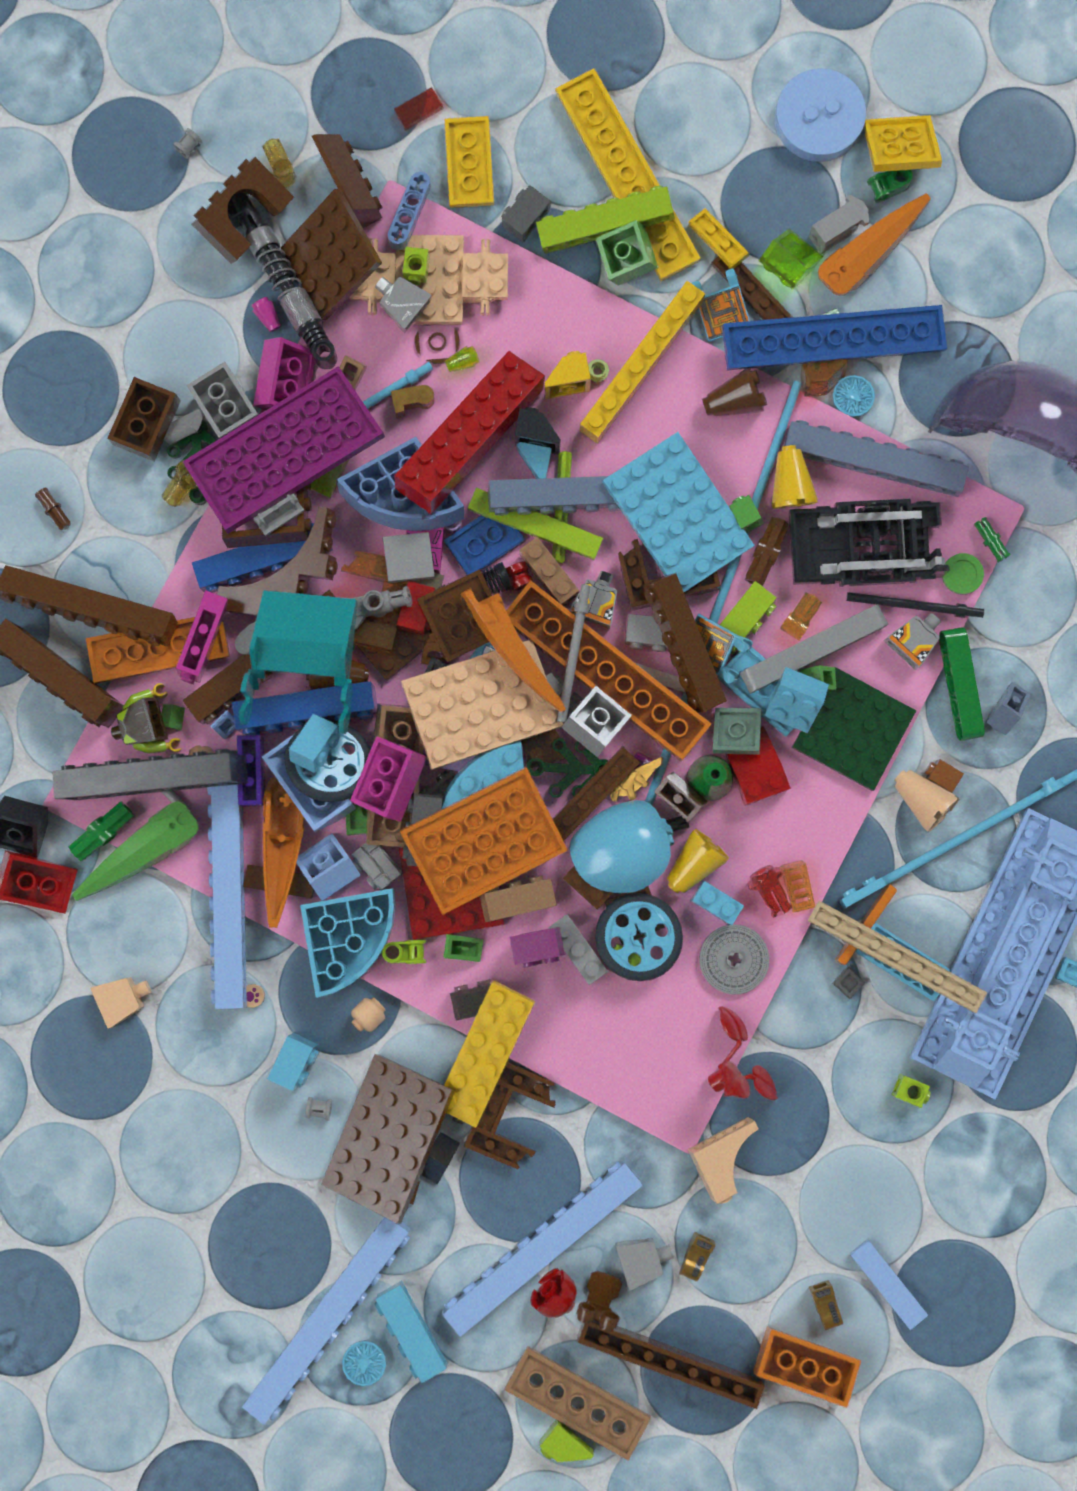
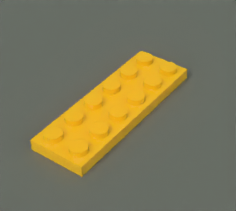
[444,981,536,1128]

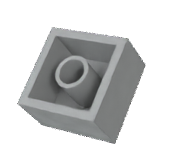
[562,686,632,757]

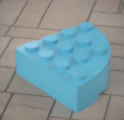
[441,741,524,809]
[300,888,396,998]

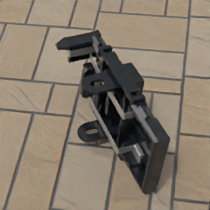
[789,499,950,587]

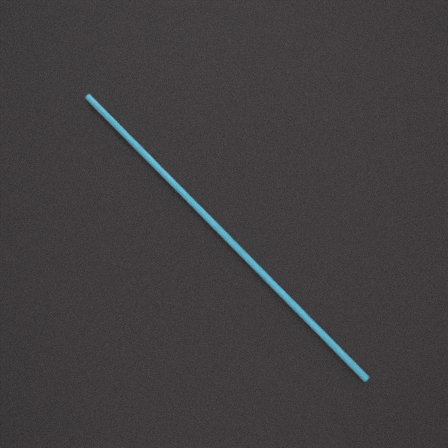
[618,381,802,895]

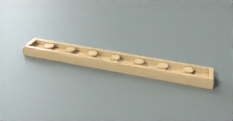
[808,901,988,1014]

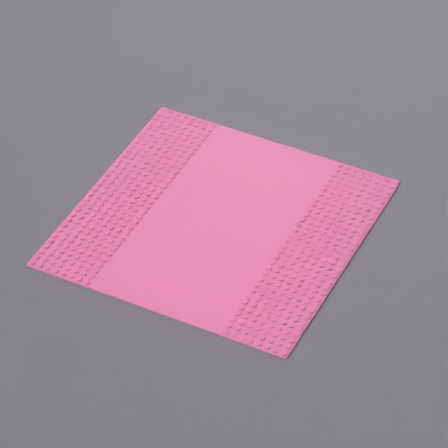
[43,180,1024,1154]

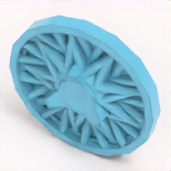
[832,375,875,417]
[342,1340,386,1386]

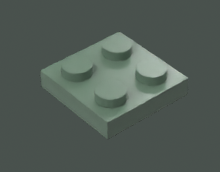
[713,708,762,754]

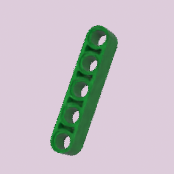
[939,627,985,741]

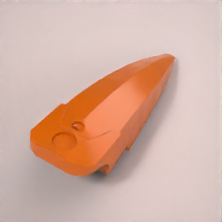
[818,194,931,296]
[461,588,566,712]
[263,776,305,928]

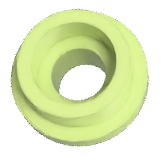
[588,359,609,382]

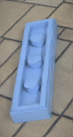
[850,1239,928,1330]

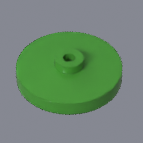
[942,553,984,595]

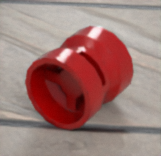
[506,561,534,591]

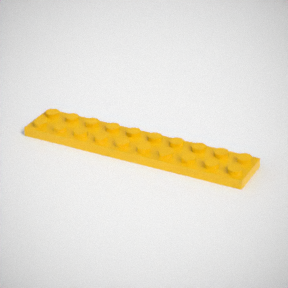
[555,68,701,281]

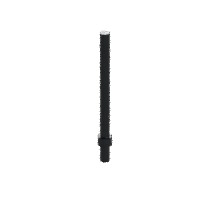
[846,592,984,618]

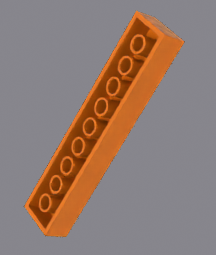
[506,580,711,762]

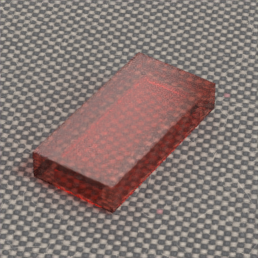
[394,87,443,130]

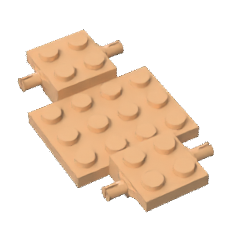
[350,235,508,325]

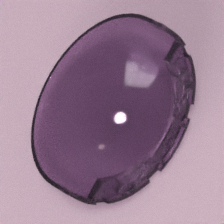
[928,361,1077,473]

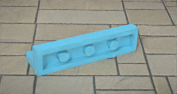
[855,923,951,1001]

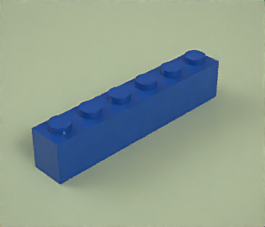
[192,523,333,593]

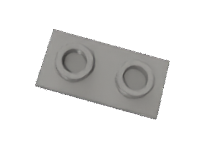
[253,493,304,536]

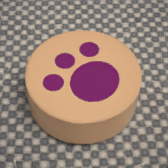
[246,984,265,1008]

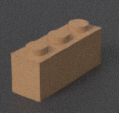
[519,537,579,606]
[480,876,557,922]

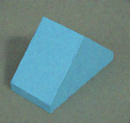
[516,442,552,479]

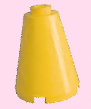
[772,445,818,509]
[667,829,729,893]

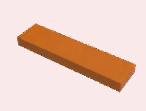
[834,884,897,965]

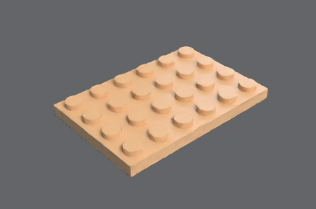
[401,639,563,770]

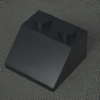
[515,407,561,455]
[0,795,48,858]

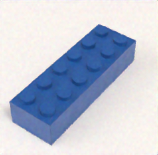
[232,681,377,735]

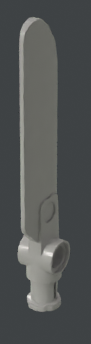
[235,586,412,655]

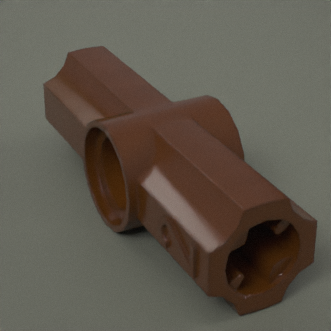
[745,517,789,586]

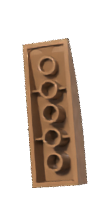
[366,703,424,847]

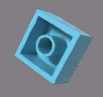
[765,667,829,733]
[267,1033,319,1091]

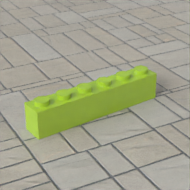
[536,186,675,254]

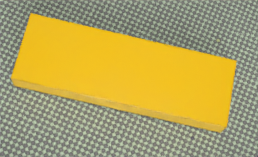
[688,208,749,269]

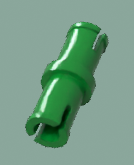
[974,517,1011,563]

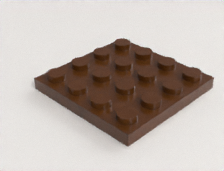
[281,189,382,320]

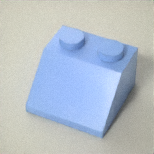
[297,833,360,901]

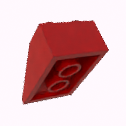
[725,726,791,806]
[0,850,78,914]

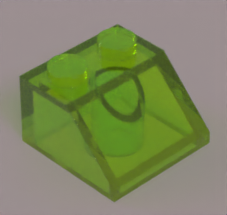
[758,228,823,289]

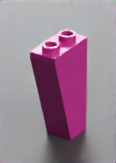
[176,590,228,684]

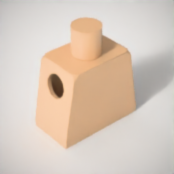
[90,977,151,1029]

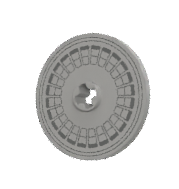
[699,924,769,994]

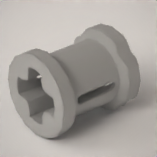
[173,128,202,159]
[306,1097,332,1121]

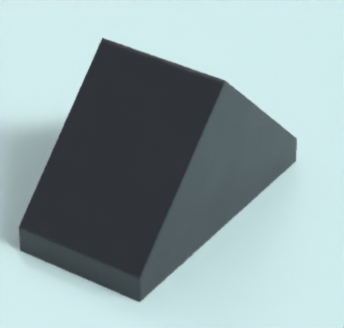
[421,1131,460,1184]

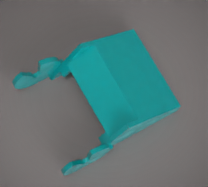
[239,590,358,734]

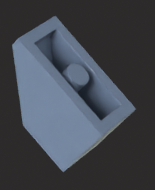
[987,682,1031,735]

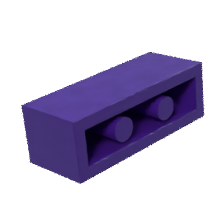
[237,735,265,807]

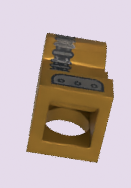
[391,385,435,418]
[679,1232,716,1282]
[809,1280,843,1330]

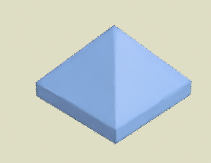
[211,710,236,739]

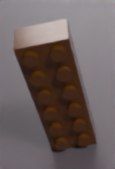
[0,618,124,728]

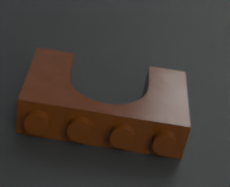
[191,157,294,264]

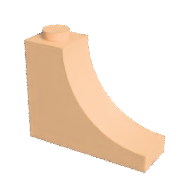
[688,1117,759,1204]

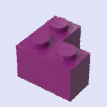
[509,927,565,968]

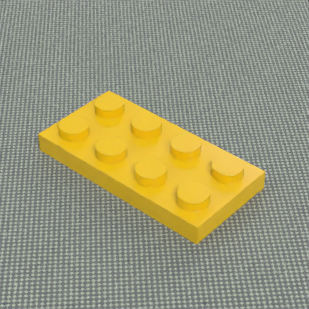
[444,116,494,208]

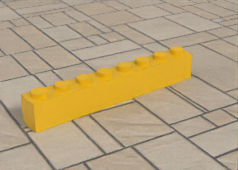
[579,281,705,444]

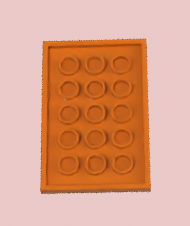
[400,767,568,915]

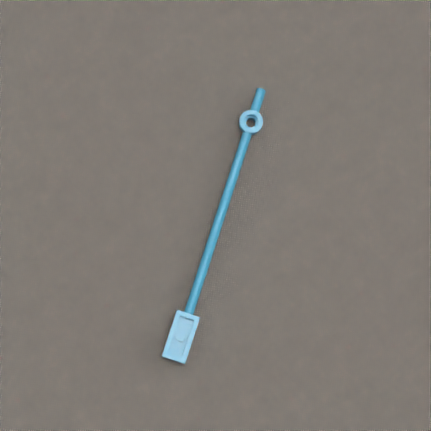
[839,769,1077,909]

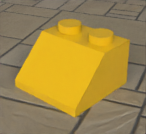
[545,351,591,399]

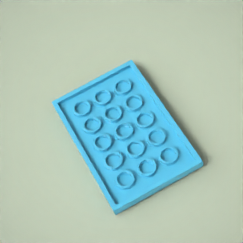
[602,432,755,592]

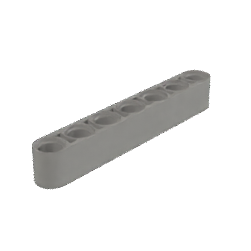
[740,604,889,694]

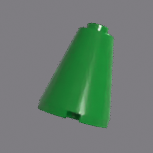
[687,755,733,801]

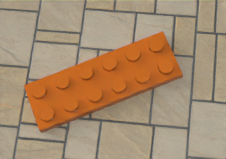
[86,617,230,684]

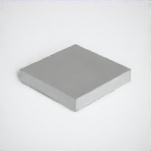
[383,532,434,583]

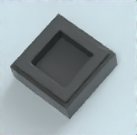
[832,966,865,999]

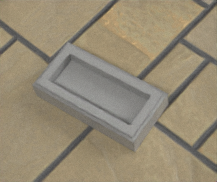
[164,409,204,444]

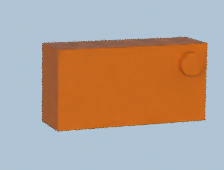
[753,1327,861,1408]

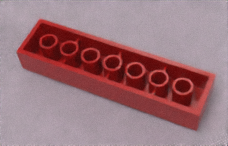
[394,351,545,514]

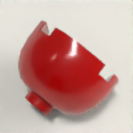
[530,1268,577,1318]

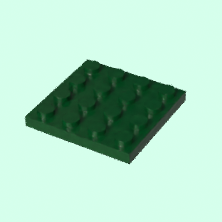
[791,667,917,791]

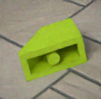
[539,1420,594,1462]

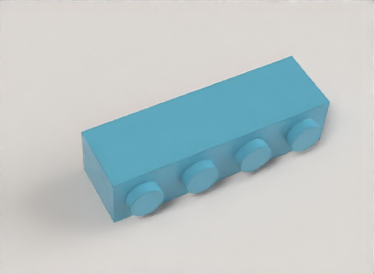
[375,1280,448,1383]

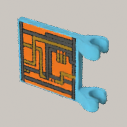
[691,269,750,342]
[695,614,753,683]

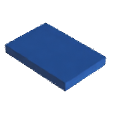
[444,515,525,575]

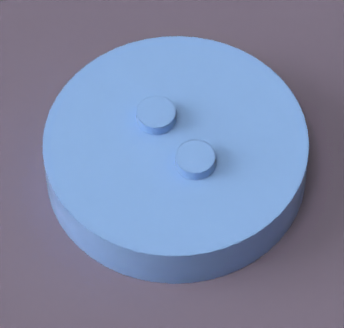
[775,68,866,162]

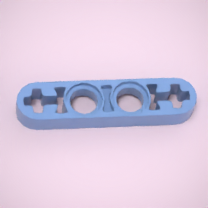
[388,172,431,250]

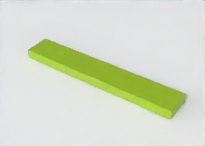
[468,487,603,560]

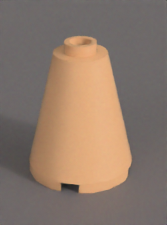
[895,770,960,832]

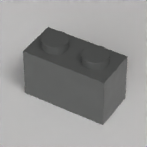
[501,185,551,243]

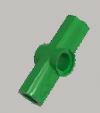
[68,801,135,862]

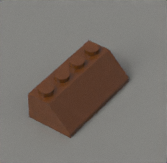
[311,134,383,228]

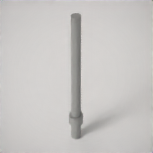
[557,584,590,723]

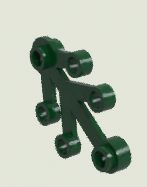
[167,419,216,505]
[525,738,608,798]

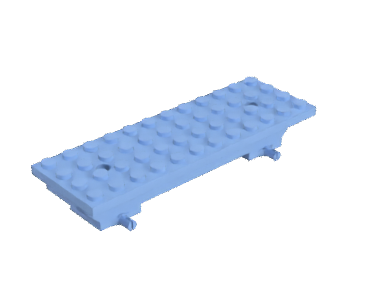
[909,808,1077,1100]

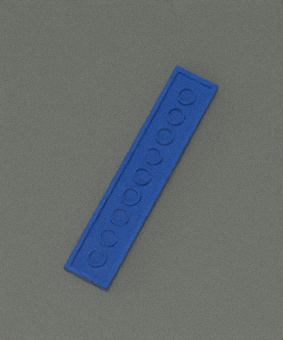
[722,305,947,371]

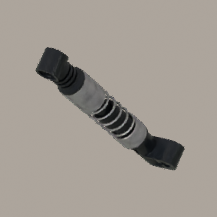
[227,193,337,370]

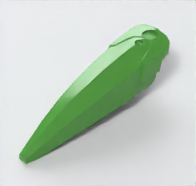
[72,802,199,901]

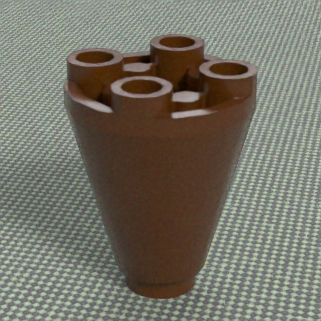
[702,367,767,416]

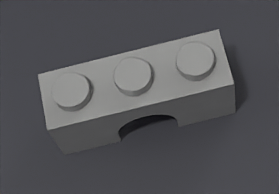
[548,914,608,985]

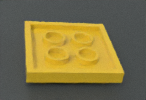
[863,115,942,172]

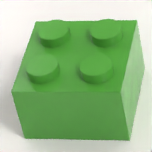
[596,220,658,286]

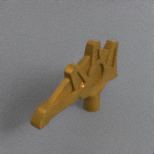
[610,757,663,801]

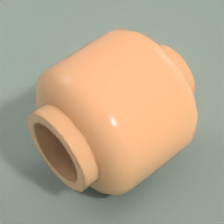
[351,998,386,1032]

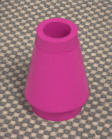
[252,297,281,333]

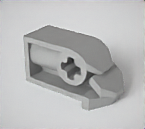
[808,195,869,254]

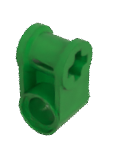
[867,170,913,203]

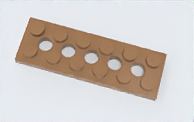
[504,1346,651,1461]

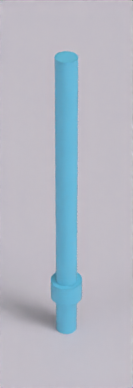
[363,362,434,409]

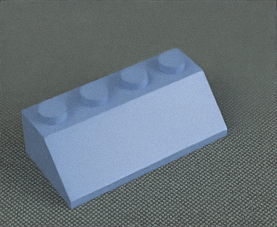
[262,734,356,832]

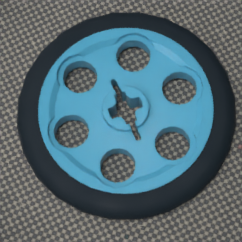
[284,720,371,802]
[595,893,683,981]

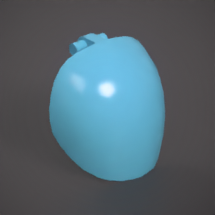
[570,800,675,893]

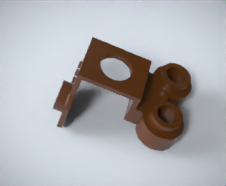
[576,1271,622,1332]

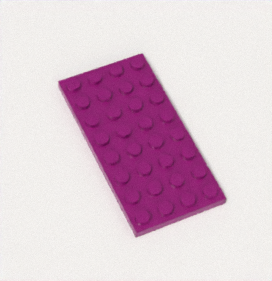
[183,366,385,534]

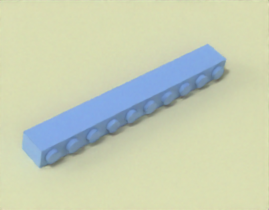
[207,785,247,1009]
[442,1161,643,1337]
[242,1217,410,1425]

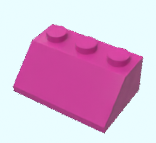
[253,337,315,410]
[350,736,427,822]

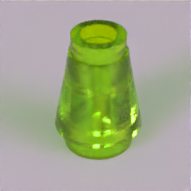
[445,346,480,372]

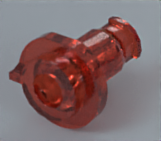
[747,865,793,918]

